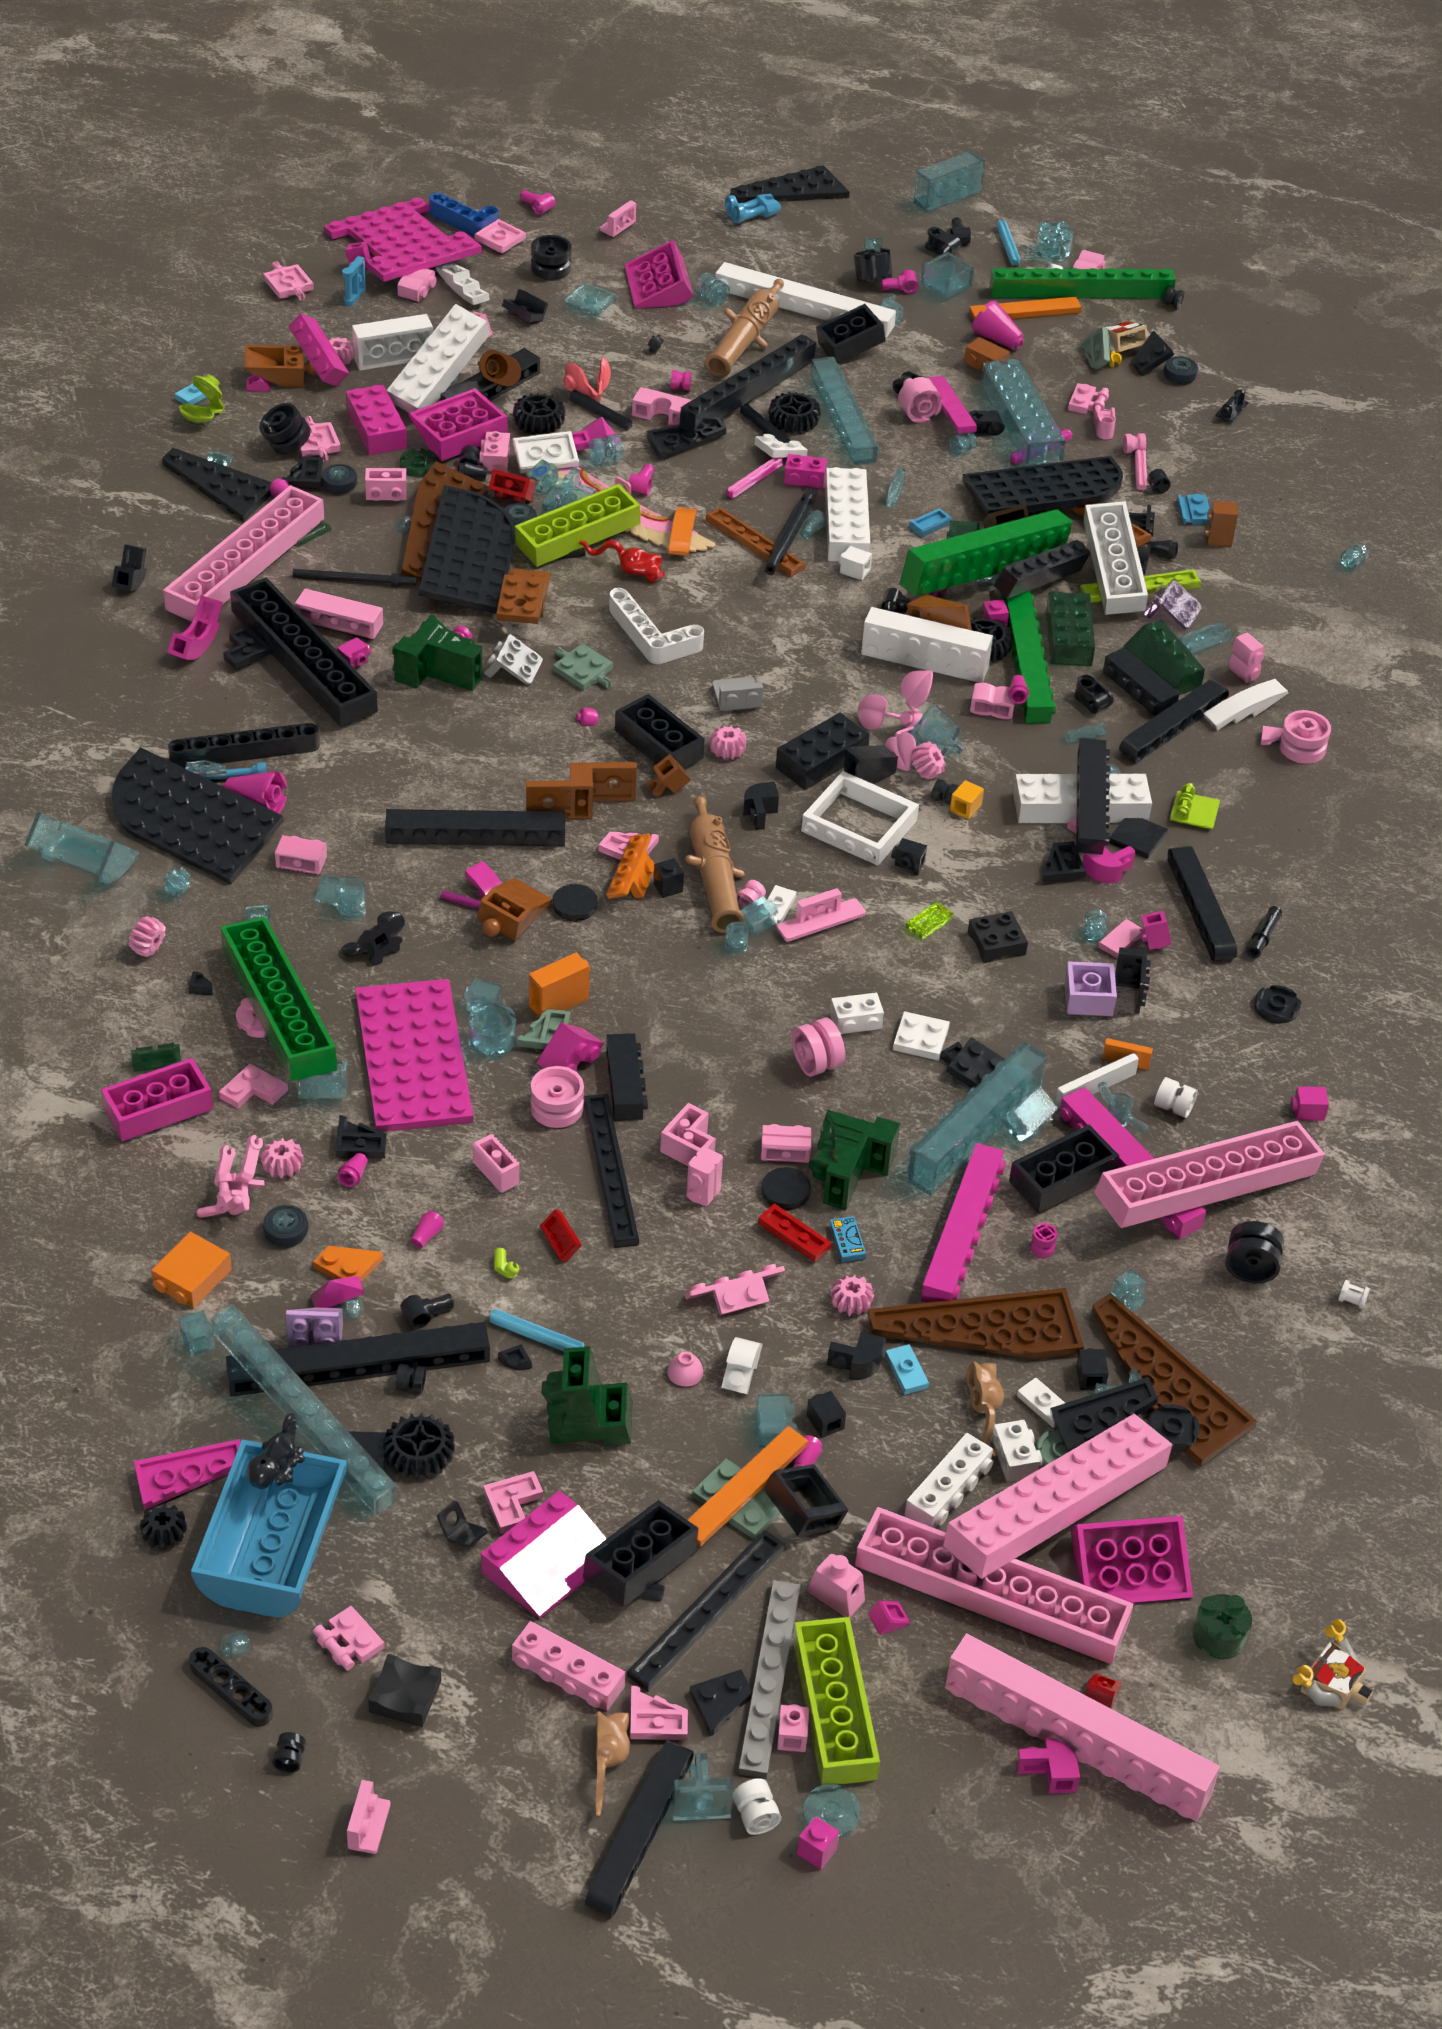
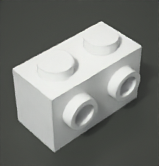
[830,993,884,1034]
[992,1420,1042,1482]

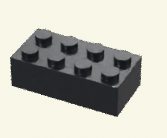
[615,694,705,769]
[775,712,870,790]
[1009,1124,1120,1213]
[583,1500,699,1607]

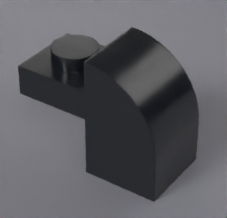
[112,544,147,591]
[743,782,779,830]
[827,1332,886,1380]

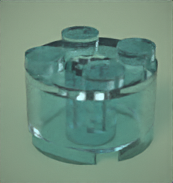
[1035,221,1074,262]
[469,1003,517,1060]

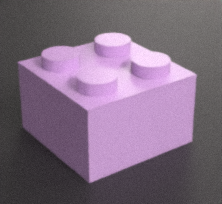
[1064,962,1117,1016]

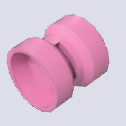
[1123,433,1146,454]
[737,880,766,911]

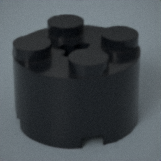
[854,248,893,282]

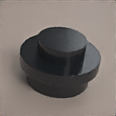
[647,334,664,353]

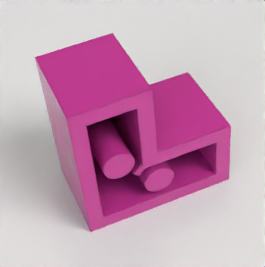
[537,1023,604,1071]

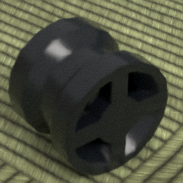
[1163,286,1185,308]
[1147,469,1171,494]

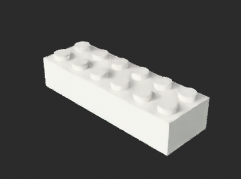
[387,304,490,413]
[825,467,870,562]
[1084,501,1148,615]
[861,607,993,683]
[1013,774,1152,823]

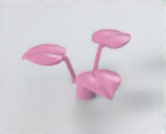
[857,670,933,771]

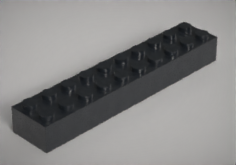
[230,577,378,727]

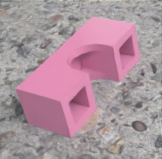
[632,387,691,426]

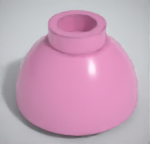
[667,1352,703,1387]

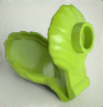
[179,374,225,424]

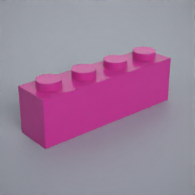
[288,313,349,387]

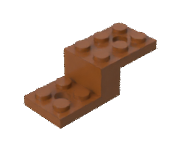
[497,568,551,624]
[526,762,637,819]

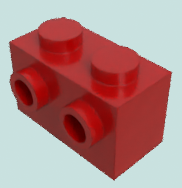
[488,469,537,504]

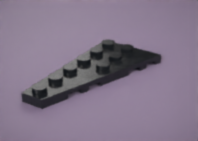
[730,165,850,203]
[162,448,272,522]

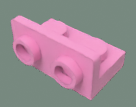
[600,200,636,237]
[347,1780,391,1854]

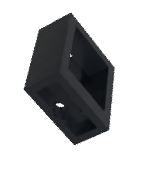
[764,1464,849,1536]

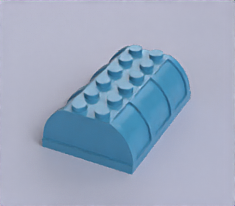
[191,1439,347,1617]

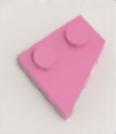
[630,1686,688,1740]

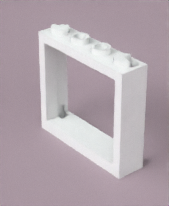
[801,771,919,865]

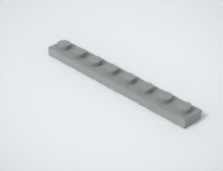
[738,1580,800,1779]

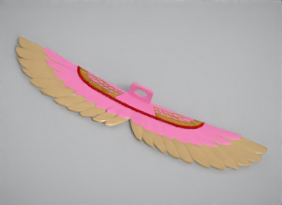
[539,466,715,552]

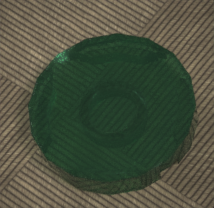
[399,448,439,478]

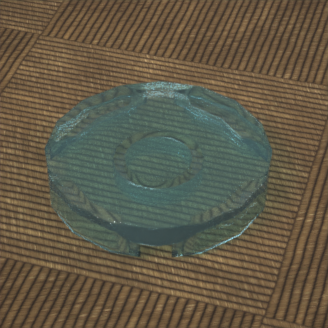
[803,1784,861,1840]

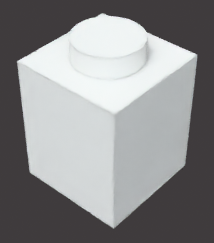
[839,546,872,581]

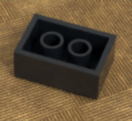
[816,304,886,365]

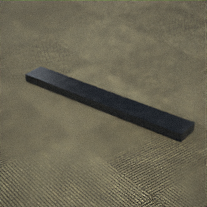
[584,1094,639,1248]
[627,1530,786,1692]

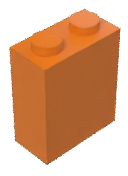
[529,952,591,1019]
[151,1231,232,1309]

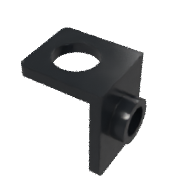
[437,1501,488,1548]

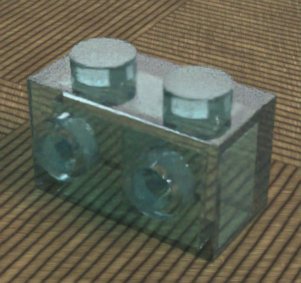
[297,1061,349,1099]
[1001,1086,1058,1142]

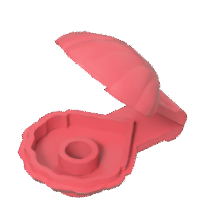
[563,357,611,403]

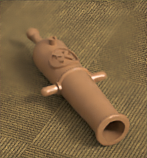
[705,279,784,377]
[685,796,745,933]

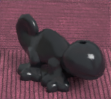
[341,911,405,964]
[248,1413,305,1489]

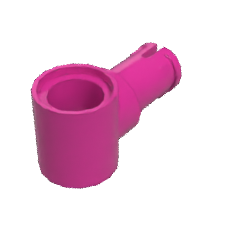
[520,190,555,215]
[881,270,919,294]
[628,464,654,495]

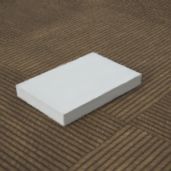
[513,431,579,474]

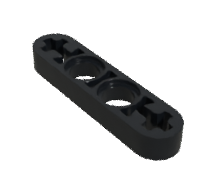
[189,1647,273,1727]

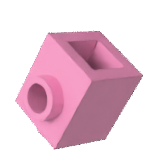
[777,1704,809,1752]

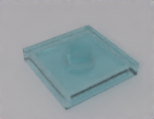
[565,282,616,317]

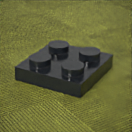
[946,1037,1011,1097]

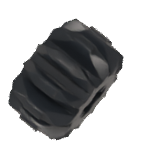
[140,1502,187,1551]

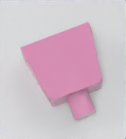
[807,1554,865,1618]

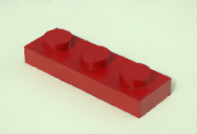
[758,1203,832,1263]

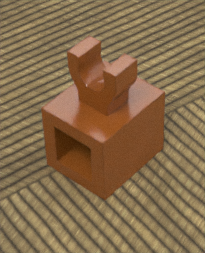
[646,754,691,798]

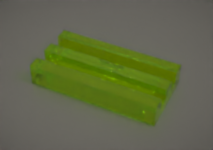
[905,901,954,940]

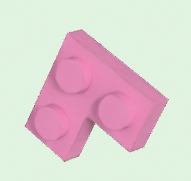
[219,1063,288,1109]
[483,1471,543,1534]

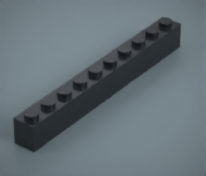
[679,334,816,435]
[226,1322,490,1397]

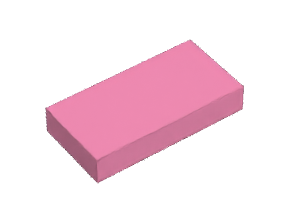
[1098,919,1142,958]

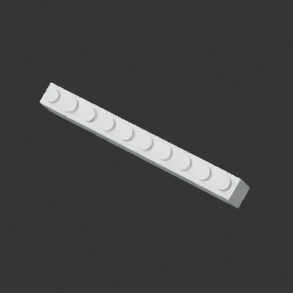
[715,262,896,338]

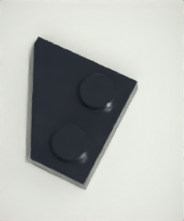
[1132,331,1174,376]
[282,457,323,489]
[1043,841,1086,882]
[335,1115,387,1159]
[689,1669,752,1736]

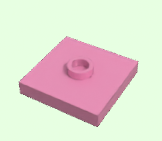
[474,219,526,253]

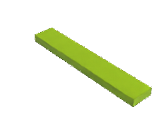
[1079,569,1201,603]

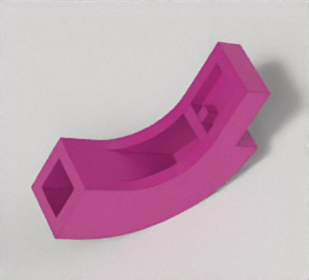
[167,595,223,660]

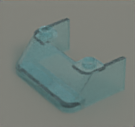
[24,811,140,885]

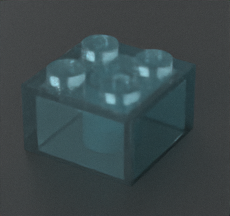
[920,252,974,299]

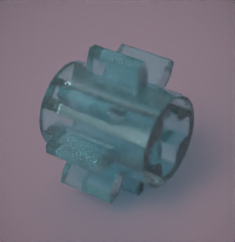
[163,867,192,896]

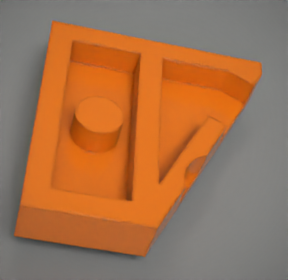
[313,1246,383,1283]

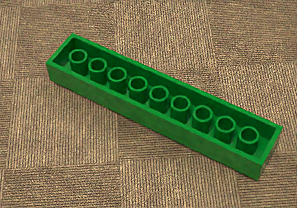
[899,509,1073,597]
[220,917,338,1081]

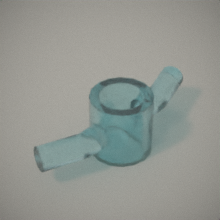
[1098,1082,1150,1134]

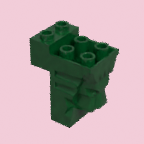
[392,614,482,691]
[809,1110,900,1210]
[541,1346,633,1446]

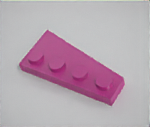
[134,1439,241,1510]

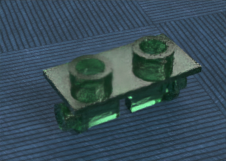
[131,1042,182,1072]

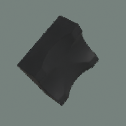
[968,911,1028,963]
[368,1654,442,1727]

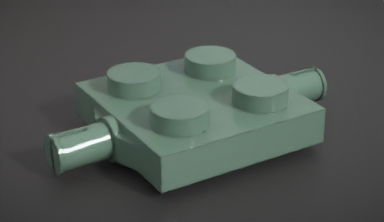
[553,643,613,691]

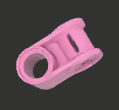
[1093,407,1116,440]

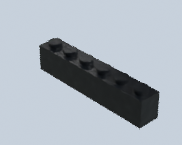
[440,348,540,401]
[993,540,1091,599]
[1076,738,1110,855]

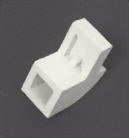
[721,1337,762,1394]

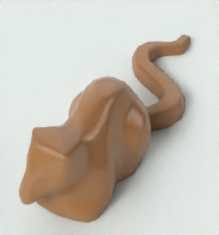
[965,1361,1004,1458]
[595,1711,630,1818]

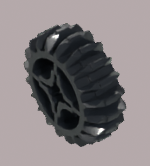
[513,392,566,435]
[768,392,821,434]
[970,616,1012,663]
[383,1412,455,1480]

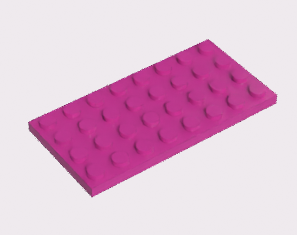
[355,979,473,1132]

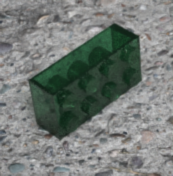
[1046,592,1095,666]

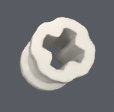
[1338,1280,1370,1309]

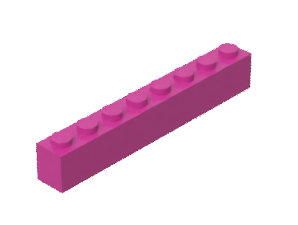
[1059,1087,1206,1239]
[921,1143,1007,1303]

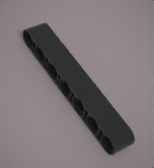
[1119,679,1229,762]
[168,723,320,768]
[1167,846,1237,961]
[585,1740,694,1917]

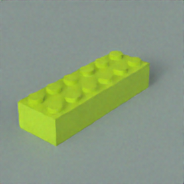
[515,484,641,567]
[793,1617,880,1786]

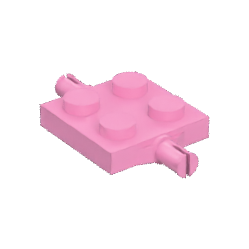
[263,261,314,300]
[299,416,341,462]

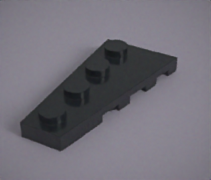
[646,418,727,459]
[1050,1377,1158,1453]

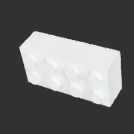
[352,314,433,371]

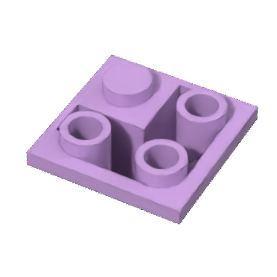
[286,1307,343,1347]

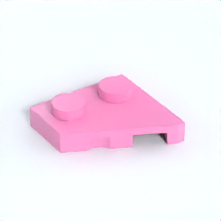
[598,832,659,860]

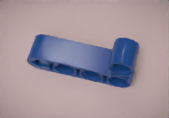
[429,193,499,237]

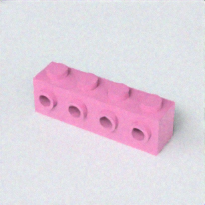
[295,589,383,639]
[512,1621,625,1711]

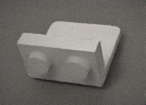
[484,634,543,685]
[713,677,763,711]

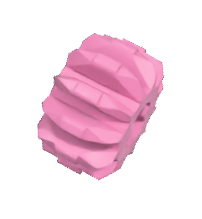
[329,337,354,365]
[710,725,746,760]
[911,741,946,780]
[129,916,165,957]
[261,1137,303,1179]
[830,1274,874,1317]

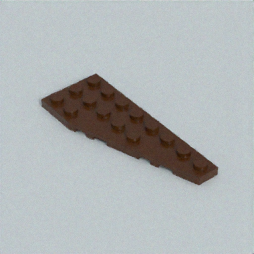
[401,462,489,583]
[867,1288,1084,1359]
[1092,1293,1257,1466]

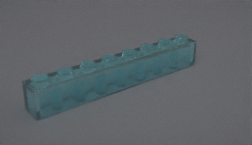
[811,357,880,465]

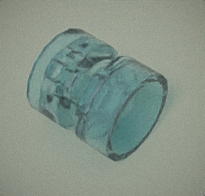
[695,273,730,306]
[589,434,624,465]
[335,877,366,920]

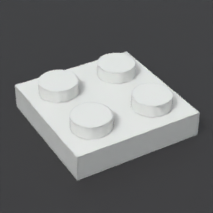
[893,1011,950,1061]

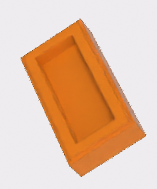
[1102,1038,1153,1070]

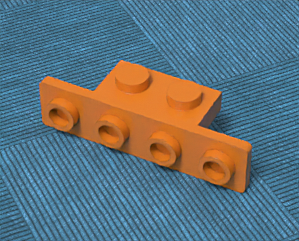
[606,833,654,899]

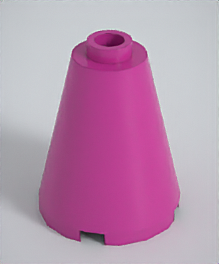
[972,301,1024,350]
[223,771,287,814]

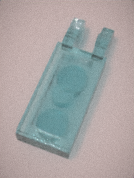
[1177,622,1234,656]

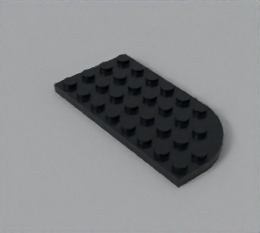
[962,456,1123,516]
[418,485,516,614]
[112,747,284,884]

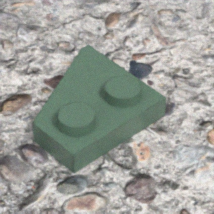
[518,1009,571,1050]

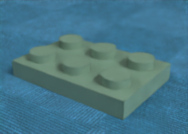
[692,1458,781,1540]

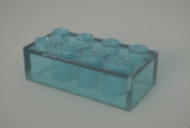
[913,151,985,212]

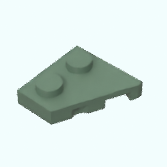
[1078,327,1110,370]

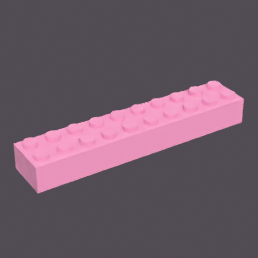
[163,485,324,622]
[1094,1121,1325,1228]
[943,1414,1172,1579]
[855,1507,1134,1665]
[945,1633,1220,1822]

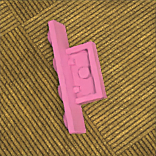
[777,888,866,942]
[685,1264,785,1315]

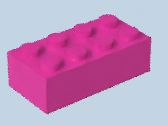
[346,385,407,455]
[101,1058,213,1141]

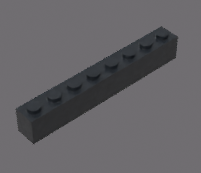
[385,809,565,846]

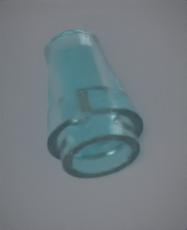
[800,510,826,539]

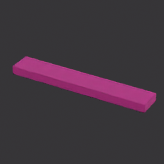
[926,376,977,434]

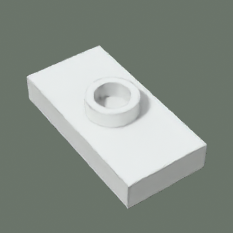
[759,885,797,925]
[1017,1378,1065,1428]

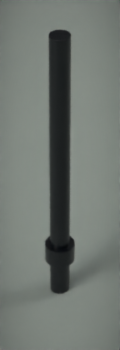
[293,569,417,586]

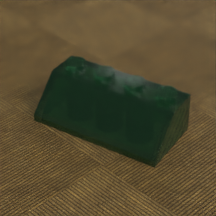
[1123,620,1205,695]

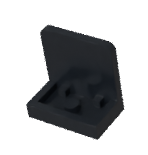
[1115,947,1151,1014]

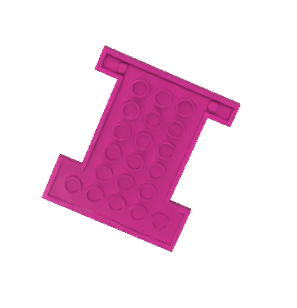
[324,197,482,282]

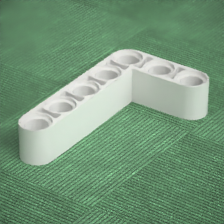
[609,588,704,664]

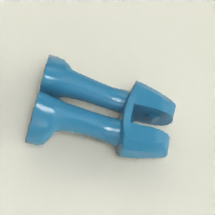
[725,194,781,224]

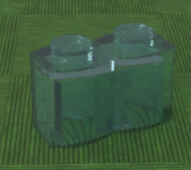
[756,1394,797,1447]

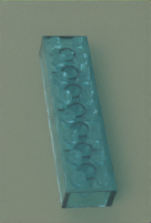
[981,359,1066,464]
[907,1042,1047,1196]

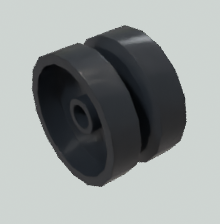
[531,235,572,280]
[259,403,311,455]
[1225,1221,1285,1284]

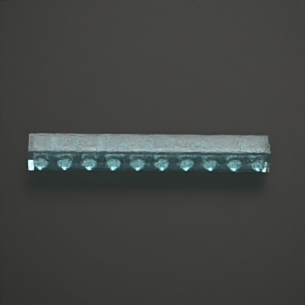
[211,1303,397,1516]

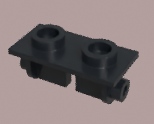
[1215,389,1249,422]

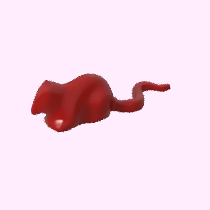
[579,540,665,583]

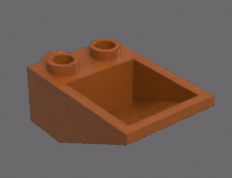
[245,345,317,388]
[905,594,972,631]
[477,878,553,941]

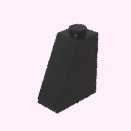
[844,745,898,784]

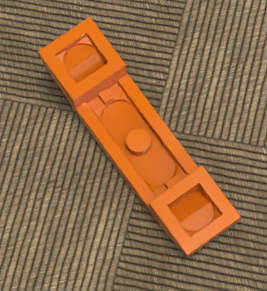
[668,507,698,556]

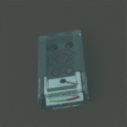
[887,467,906,507]
[186,760,227,777]

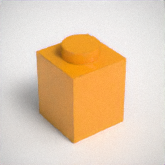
[950,780,984,819]

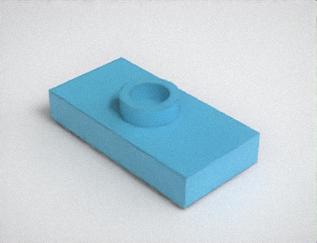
[175,384,206,404]
[885,1344,929,1395]

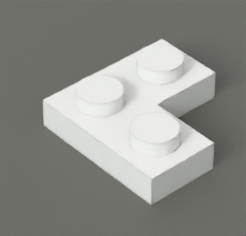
[754,434,808,458]

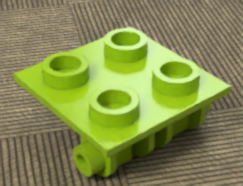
[1170,783,1220,830]

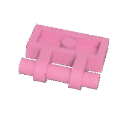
[1068,383,1109,414]
[313,1606,385,1671]

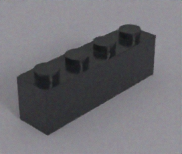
[1103,647,1180,716]
[606,1033,648,1121]

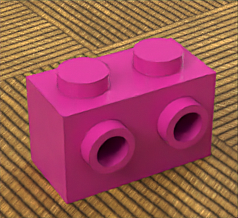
[784,454,827,489]

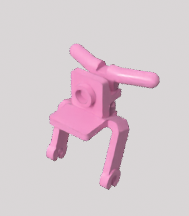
[196,1135,265,1218]

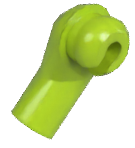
[494,1248,520,1279]

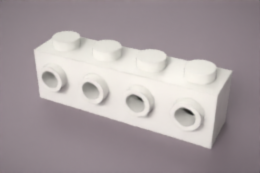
[905,1433,993,1528]

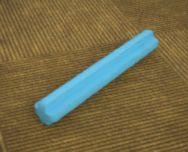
[996,220,1021,266]
[489,1309,584,1351]

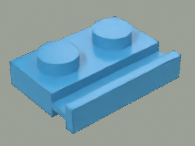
[1177,494,1210,525]

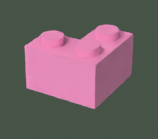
[660,1103,716,1166]

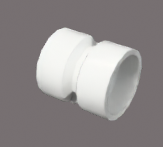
[1154,1077,1198,1118]
[733,1779,781,1835]

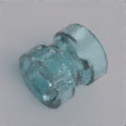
[949,432,977,455]
[1340,543,1369,569]
[1084,909,1108,941]
[725,922,749,954]

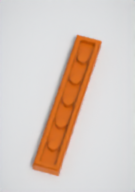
[969,297,1081,321]
[688,1426,808,1547]

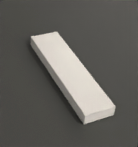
[1055,1053,1139,1109]

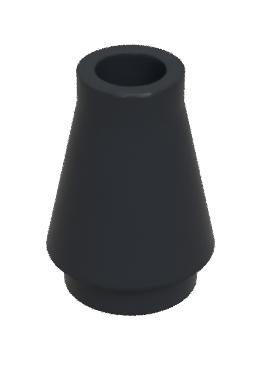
[457,461,487,480]
[1147,540,1178,560]

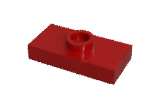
[539,1209,582,1263]

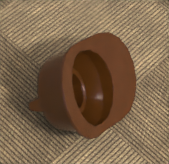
[477,349,521,387]

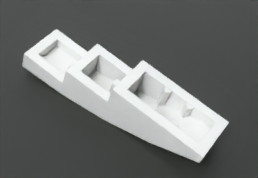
[436,262,490,305]
[1204,679,1288,731]

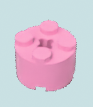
[898,377,943,423]

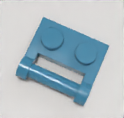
[342,256,366,306]

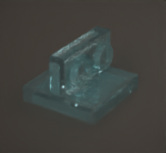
[542,467,596,512]
[910,703,965,756]
[672,1753,733,1821]

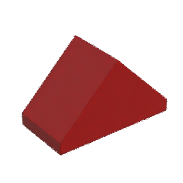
[1085,1673,1122,1709]

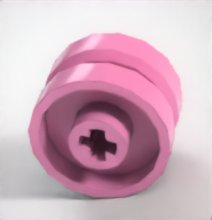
[1279,710,1331,764]
[791,1017,845,1077]
[530,1066,584,1128]

